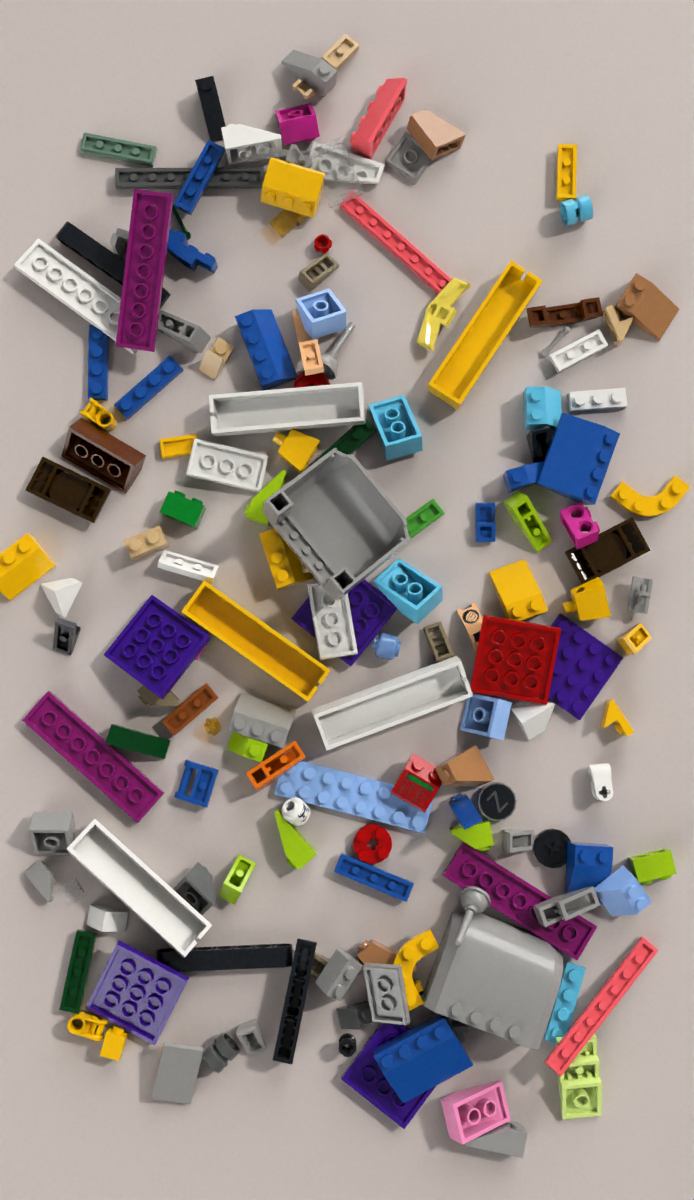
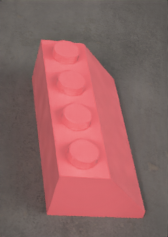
[350,78,407,160]

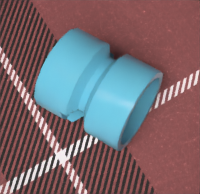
[560,195,593,226]

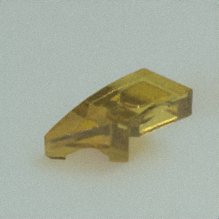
[269,210,309,238]

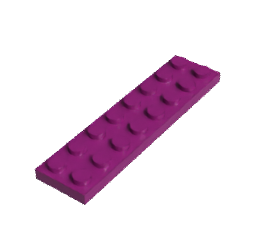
[116,189,174,352]
[22,691,165,823]
[443,842,597,960]

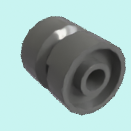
[202,1033,240,1073]

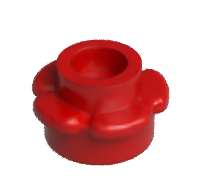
[314,234,332,253]

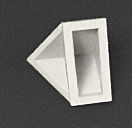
[40,578,82,617]
[511,700,555,740]

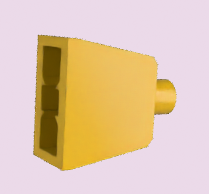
[272,429,320,474]
[562,577,611,621]

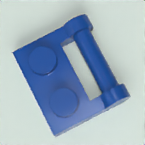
[174,760,219,808]

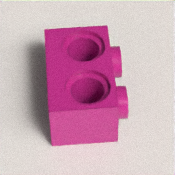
[560,502,600,550]

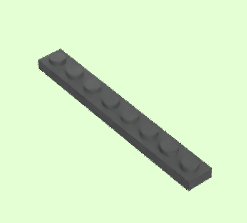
[115,167,264,189]

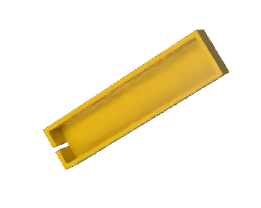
[427,261,543,410]
[181,580,331,702]

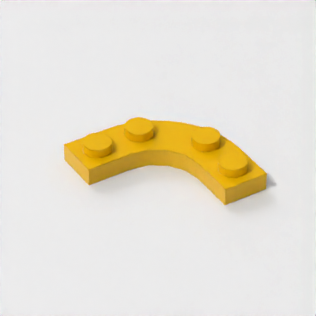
[610,475,690,517]
[393,928,440,1011]

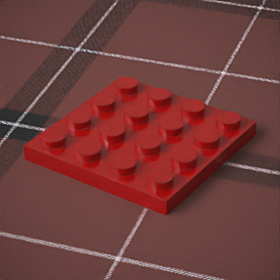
[470,615,561,705]

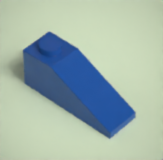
[503,461,544,493]
[448,793,483,830]

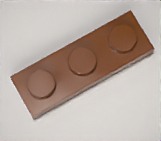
[162,683,219,736]

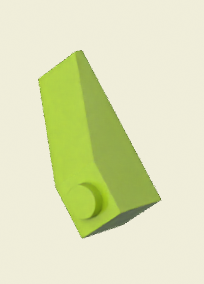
[244,470,288,527]
[503,491,553,552]
[274,809,317,870]

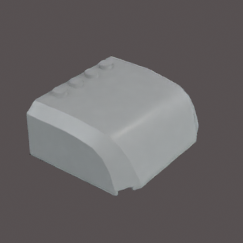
[262,448,411,601]
[422,912,563,1050]

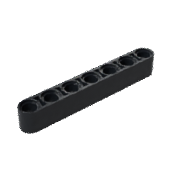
[55,221,170,309]
[156,943,293,972]

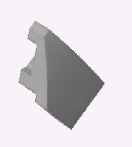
[25,860,56,902]

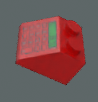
[391,753,442,813]

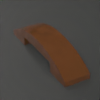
[526,297,603,328]

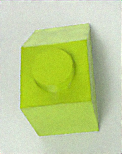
[227,732,269,762]
[449,820,494,851]
[218,855,256,905]

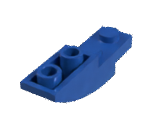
[167,229,218,273]

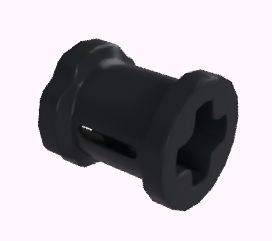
[339,1033,356,1057]

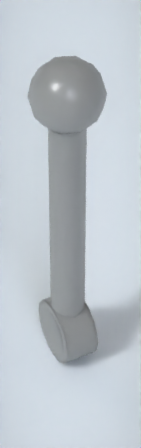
[541,327,570,357]

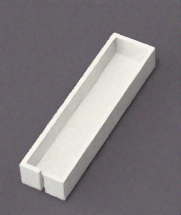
[209,382,366,437]
[312,656,473,750]
[67,819,212,958]

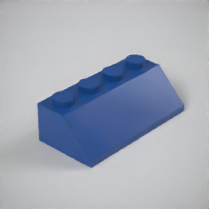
[235,309,297,390]

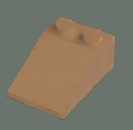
[614,273,679,341]

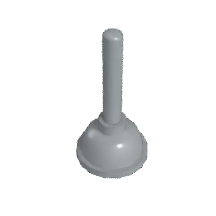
[321,322,355,380]
[454,886,491,947]

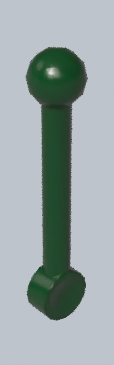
[172,205,191,240]

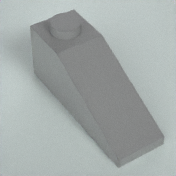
[281,50,337,97]
[157,310,211,353]
[463,1122,527,1158]

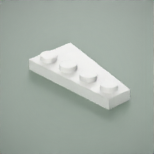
[310,142,385,184]

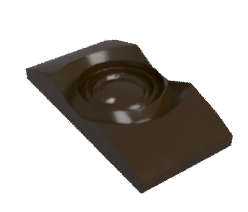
[26,457,111,524]
[565,517,650,584]

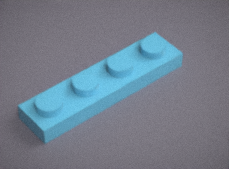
[544,961,586,1043]

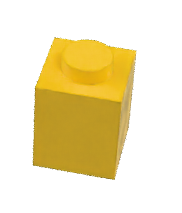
[100,1026,129,1061]

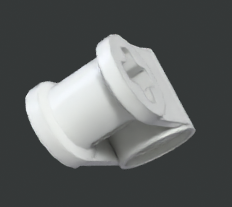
[588,763,613,801]

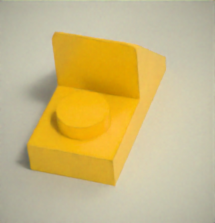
[600,699,634,736]

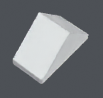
[86,905,129,932]

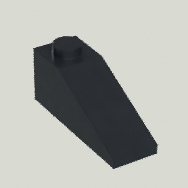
[195,76,226,142]

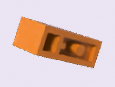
[246,741,306,792]

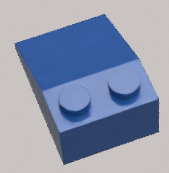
[565,842,613,904]

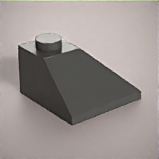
[173,862,216,915]

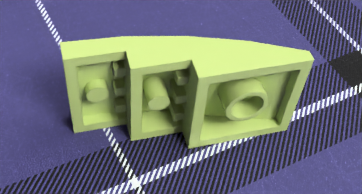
[556,1033,602,1120]

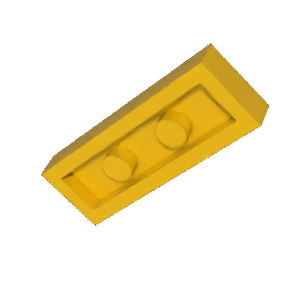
[556,144,577,201]

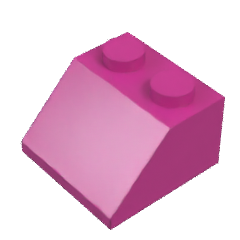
[275,103,320,146]

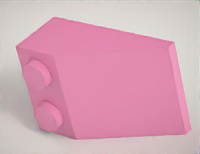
[440,1081,511,1145]

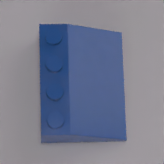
[536,413,620,505]
[374,1014,473,1103]

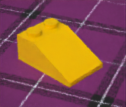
[489,559,548,621]

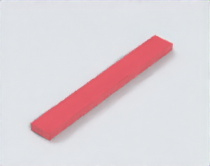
[340,191,451,294]
[544,937,658,1077]

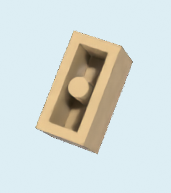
[123,526,169,561]

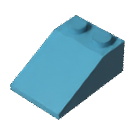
[368,395,423,461]
[373,558,443,624]

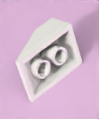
[221,124,282,166]

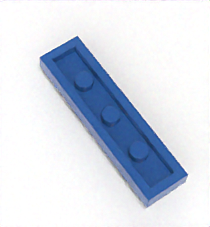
[173,140,226,215]
[88,325,109,400]
[114,355,184,420]
[334,853,414,902]

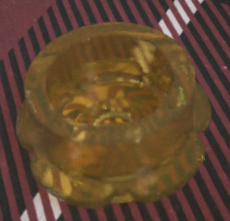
[204,717,221,736]

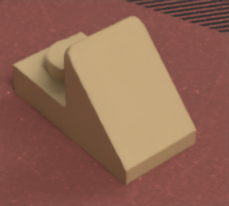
[603,305,633,347]
[199,337,235,380]

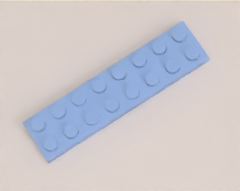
[274,761,434,834]

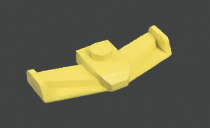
[416,277,471,352]

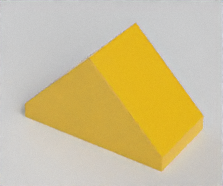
[617,622,652,655]

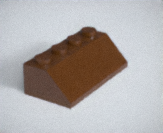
[61,418,146,494]

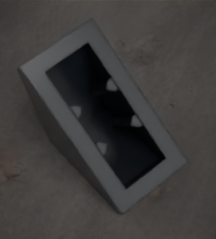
[526,426,551,463]

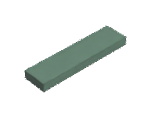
[80,133,157,167]

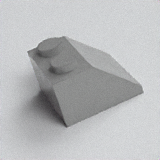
[29,811,75,855]
[315,949,364,1001]

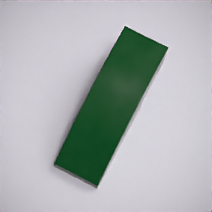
[105,724,171,759]

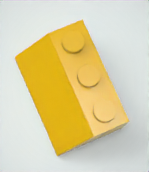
[260,157,325,218]
[259,529,314,591]
[0,533,56,601]

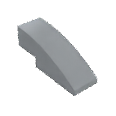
[533,886,600,927]

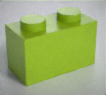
[628,848,677,885]

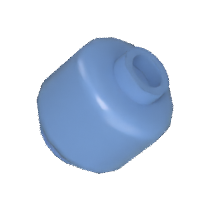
[372,633,401,660]

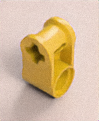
[79,398,117,432]
[67,1011,108,1041]

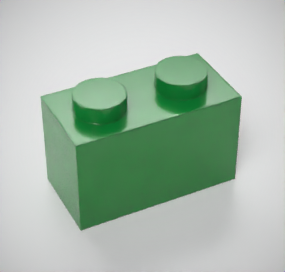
[160,490,206,529]

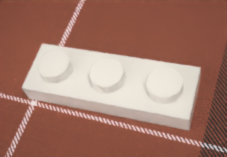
[549,329,608,373]
[568,388,627,412]
[157,550,219,584]

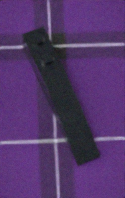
[273,938,317,1064]

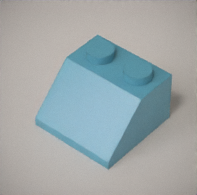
[523,386,561,430]

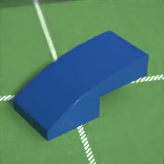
[475,503,496,542]

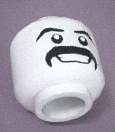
[281,797,311,827]

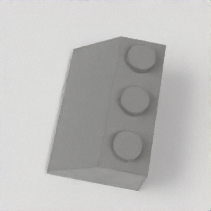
[228,693,296,748]

